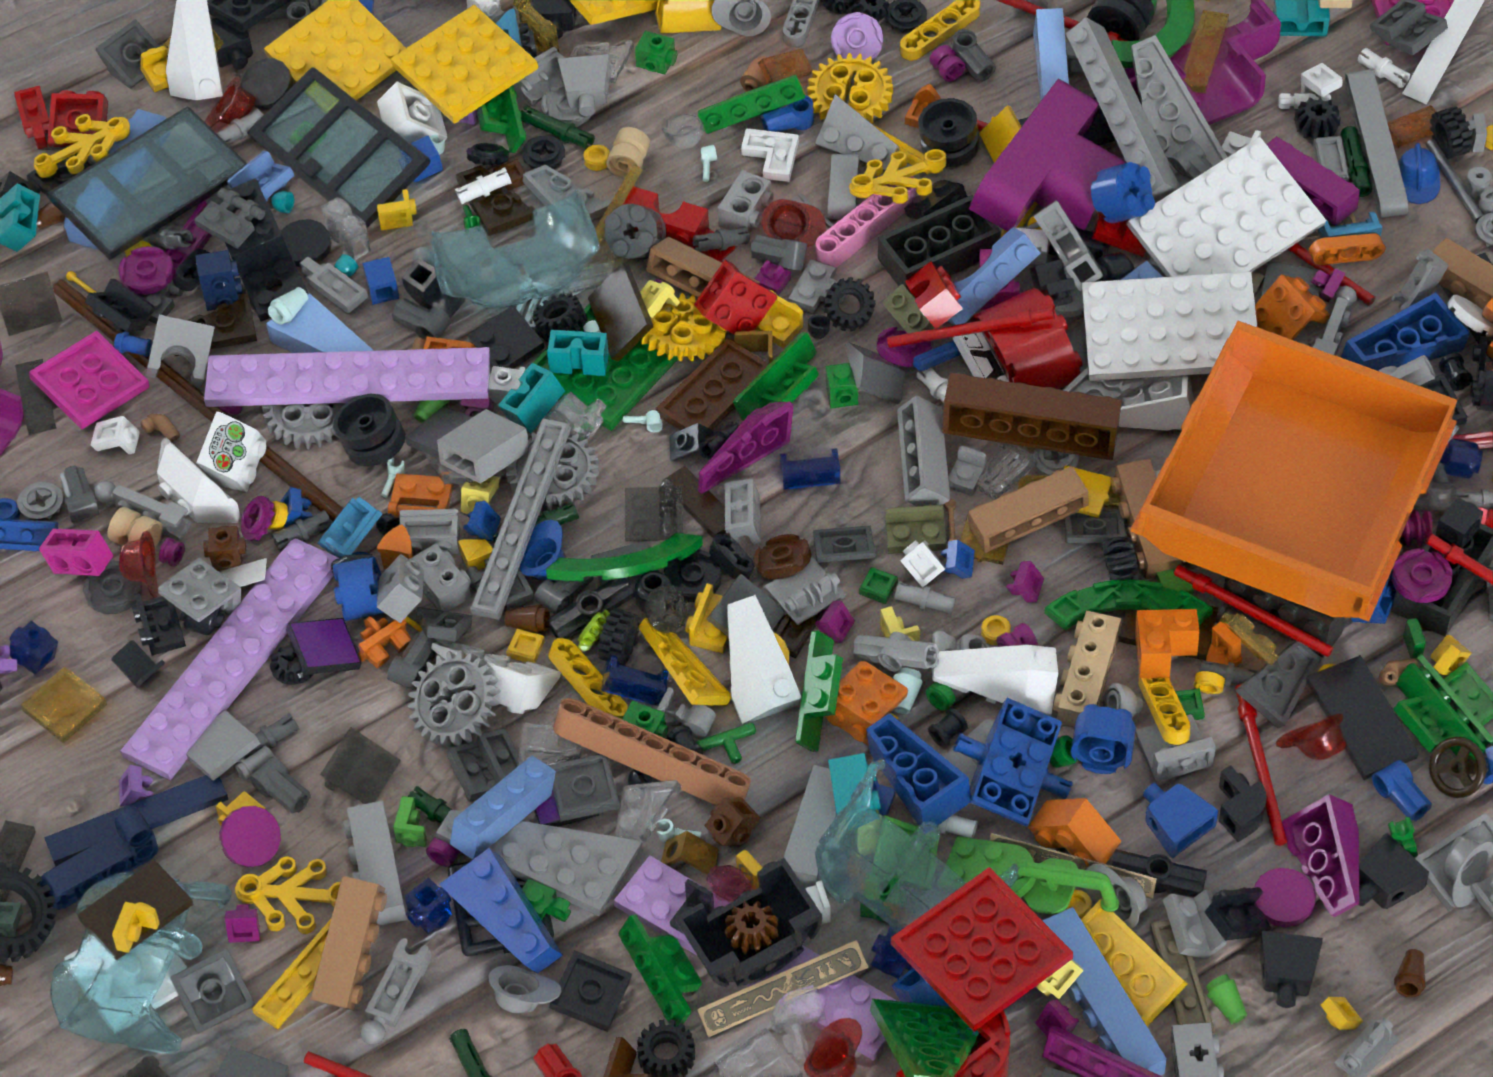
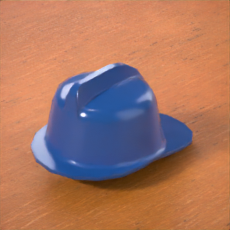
[1398,143,1440,204]
[520,520,566,581]

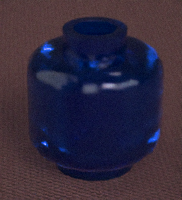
[1439,439,1483,479]

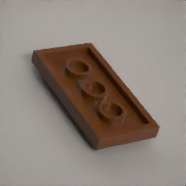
[656,338,769,437]

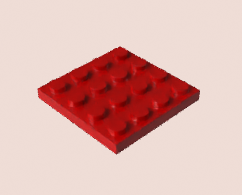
[891,867,1073,1032]

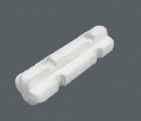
[1278,93,1331,109]

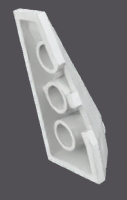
[166,0,223,100]
[1119,375,1194,431]
[727,595,802,725]
[431,642,561,714]
[932,645,1058,716]

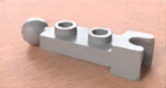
[1313,286,1357,356]
[94,481,192,540]
[360,938,432,1045]

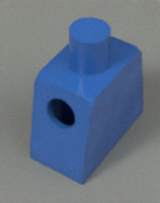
[1143,783,1218,859]

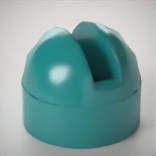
[271,191,295,213]
[334,254,359,277]

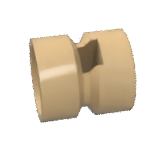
[606,127,650,179]
[108,507,163,556]

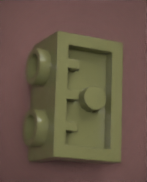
[883,284,942,333]
[885,505,946,554]

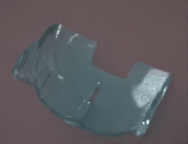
[431,189,600,308]
[815,758,1019,935]
[50,871,232,1054]

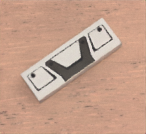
[953,332,1009,382]

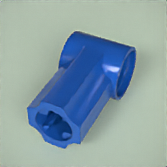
[760,95,814,132]
[1372,760,1432,821]

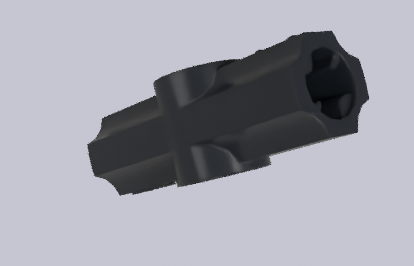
[547,578,635,639]
[1111,849,1207,897]

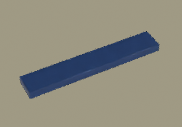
[44,775,229,867]

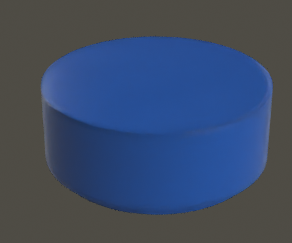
[0,498,20,519]

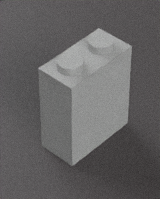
[437,409,529,483]

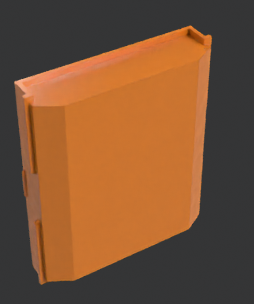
[1130,321,1457,622]

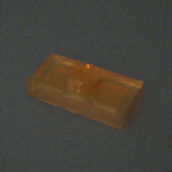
[758,48,813,84]
[1388,105,1437,148]

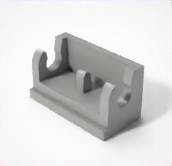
[514,47,564,106]
[1391,249,1449,310]
[725,478,761,545]

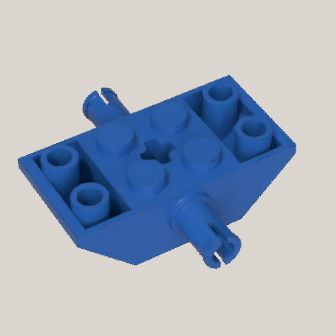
[953,697,1073,827]

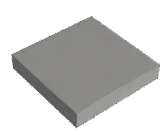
[186,710,260,781]

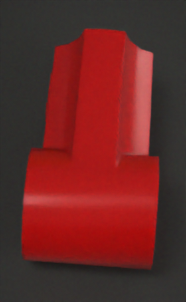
[533,1043,582,1077]

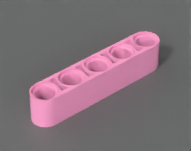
[815,176,916,268]

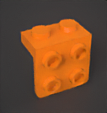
[1255,274,1331,340]
[823,661,908,746]

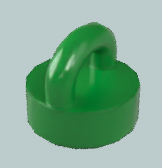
[926,681,956,711]
[1049,735,1078,768]

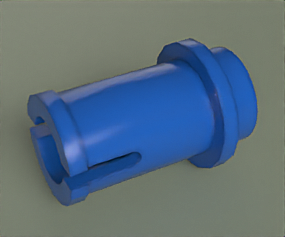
[114,331,152,357]

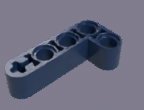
[39,807,158,910]

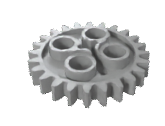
[262,403,345,450]
[506,432,599,511]
[407,650,501,748]

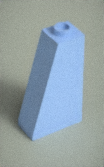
[1033,8,1069,100]
[266,293,373,353]

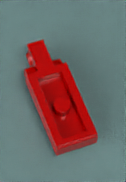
[14,85,49,150]

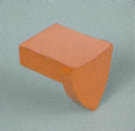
[905,84,941,128]
[377,525,413,569]
[1206,622,1242,666]

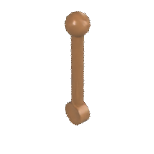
[944,499,957,545]

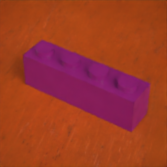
[1266,136,1360,226]

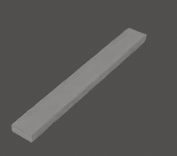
[470,419,571,620]

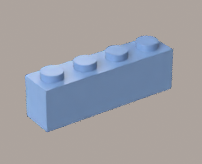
[450,755,556,860]

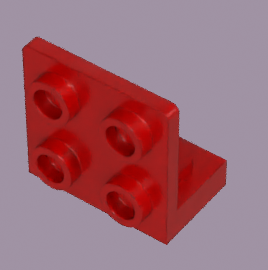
[694,259,777,335]

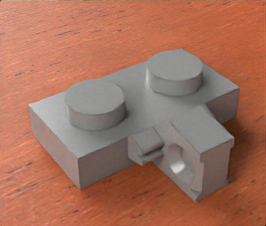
[788,259,846,314]

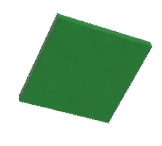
[533,303,678,431]

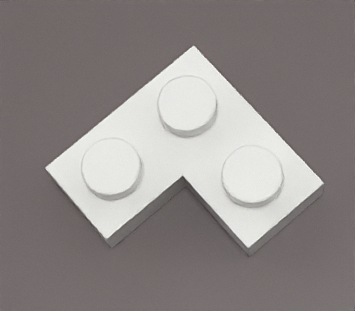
[741,128,799,182]

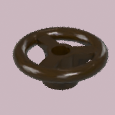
[1429,737,1487,798]

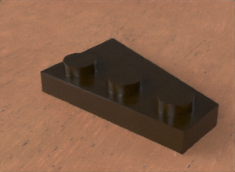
[456,165,538,236]
[174,292,257,356]

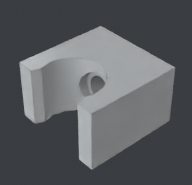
[145,314,214,388]

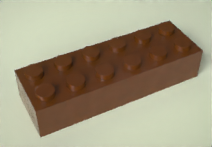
[942,373,1122,461]

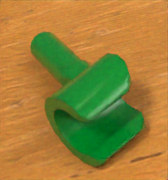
[463,205,481,235]

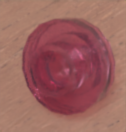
[706,865,752,902]

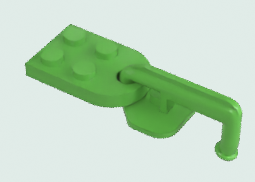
[937,836,1119,914]

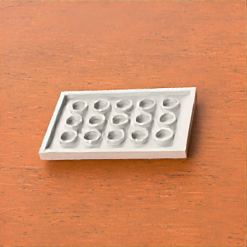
[1127,137,1327,277]
[1082,272,1257,381]

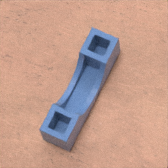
[947,227,1041,325]

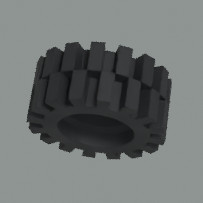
[1430,106,1473,159]
[823,277,876,331]
[533,293,587,342]
[598,608,640,666]
[637,1019,695,1077]

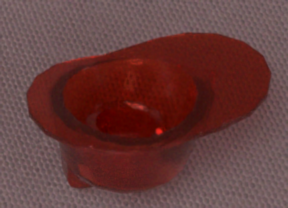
[205,76,255,128]
[761,199,826,247]
[119,531,158,598]
[1276,714,1347,760]
[804,1018,862,1077]

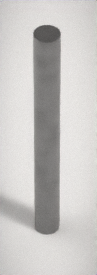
[1426,139,1483,223]

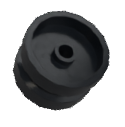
[1087,0,1154,41]
[918,98,980,168]
[333,393,406,467]

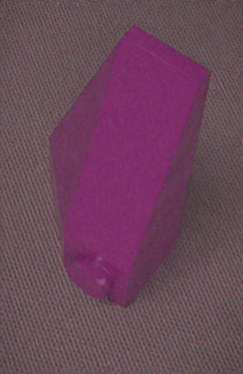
[698,401,794,494]
[1282,794,1359,917]

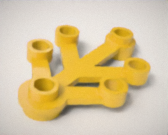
[34,114,130,178]
[849,149,946,204]
[235,856,341,934]

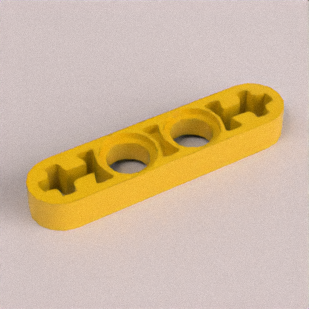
[900,0,980,61]
[548,638,628,719]
[1138,674,1191,745]

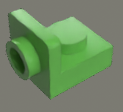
[393,796,427,847]

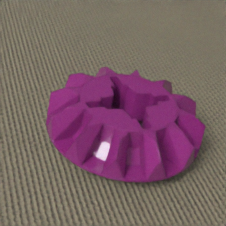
[241,496,275,541]

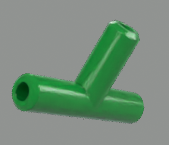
[697,722,756,764]

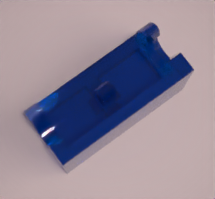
[780,448,841,490]
[601,655,669,706]

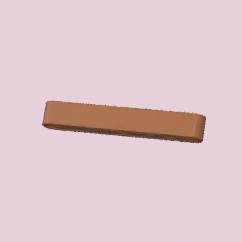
[553,698,751,805]

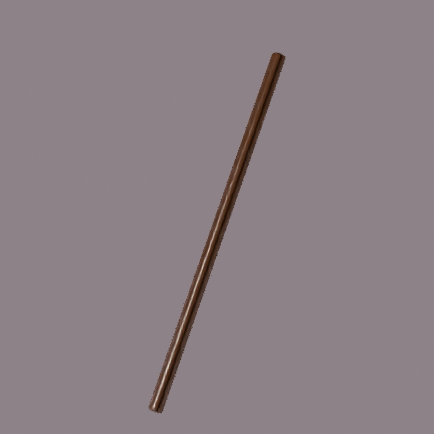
[53,279,344,522]

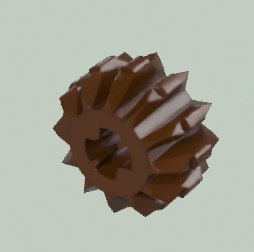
[725,900,778,955]

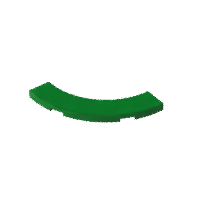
[1111,0,1195,68]
[546,532,703,581]
[1044,579,1213,631]

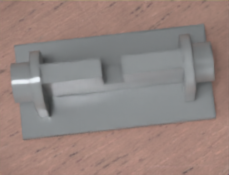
[1334,1018,1399,1077]

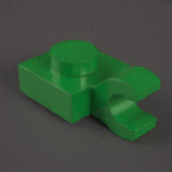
[1388,817,1418,858]
[522,878,571,922]

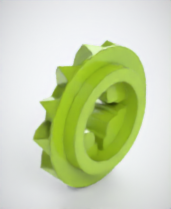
[578,610,610,651]

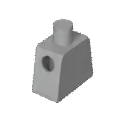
[558,54,611,116]

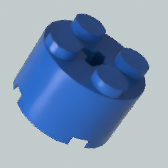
[1091,162,1155,223]
[333,557,384,621]
[1071,704,1136,774]

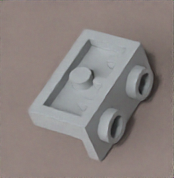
[1163,890,1227,959]

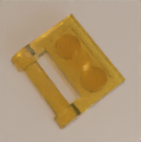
[513,0,560,53]

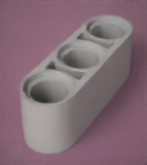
[828,154,859,220]

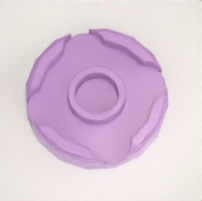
[831,12,884,60]

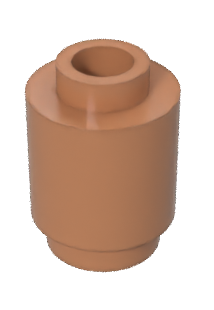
[740,56,775,92]

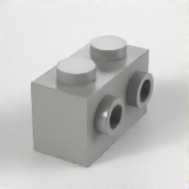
[410,543,471,611]

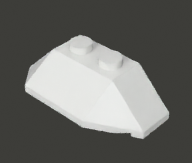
[157,437,241,523]

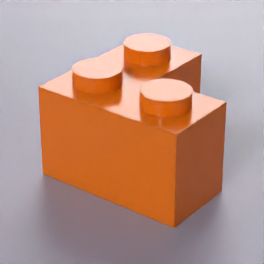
[1135,609,1199,678]
[1028,798,1122,867]

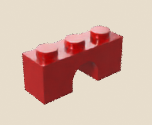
[623,186,709,247]
[905,261,963,329]

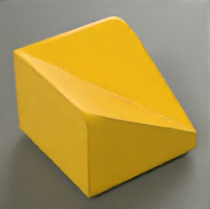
[458,539,493,570]

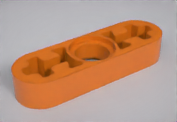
[1309,233,1386,265]

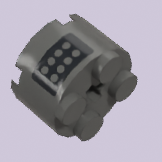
[604,204,666,260]

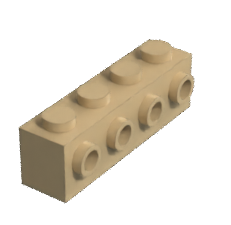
[1053,610,1121,727]

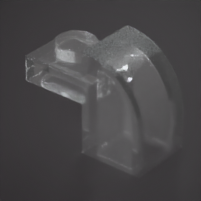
[544,391,607,441]
[771,985,826,1061]

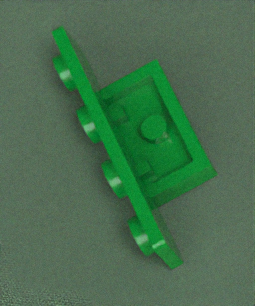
[698,75,805,134]
[476,85,526,154]
[733,332,819,421]
[795,630,843,752]
[1417,654,1493,747]
[1393,663,1486,760]
[618,914,702,1027]

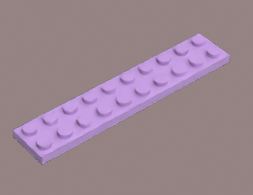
[204,347,490,407]
[120,538,339,780]
[614,855,897,1061]

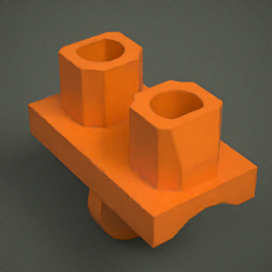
[358,616,412,668]

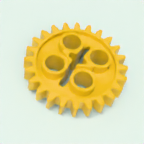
[807,53,893,124]
[641,293,727,362]

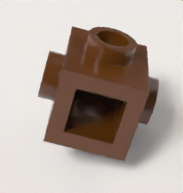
[203,526,246,571]
[704,797,761,846]

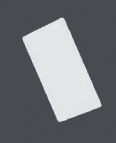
[221,558,267,587]

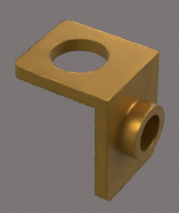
[735,330,773,364]
[661,831,719,876]

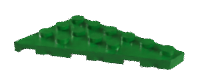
[870,998,983,1077]

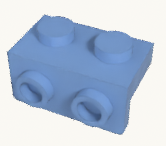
[227,151,295,202]

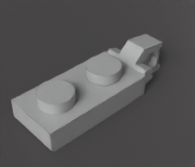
[300,256,368,314]

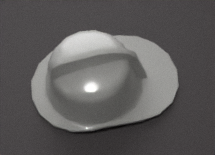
[711,0,771,37]
[1445,835,1493,908]
[1086,864,1148,929]
[488,965,561,1013]

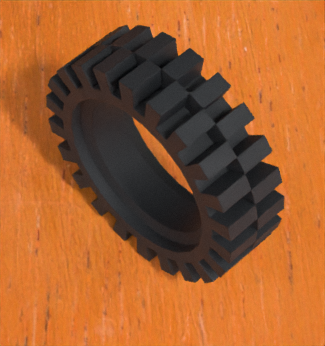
[0,863,57,963]

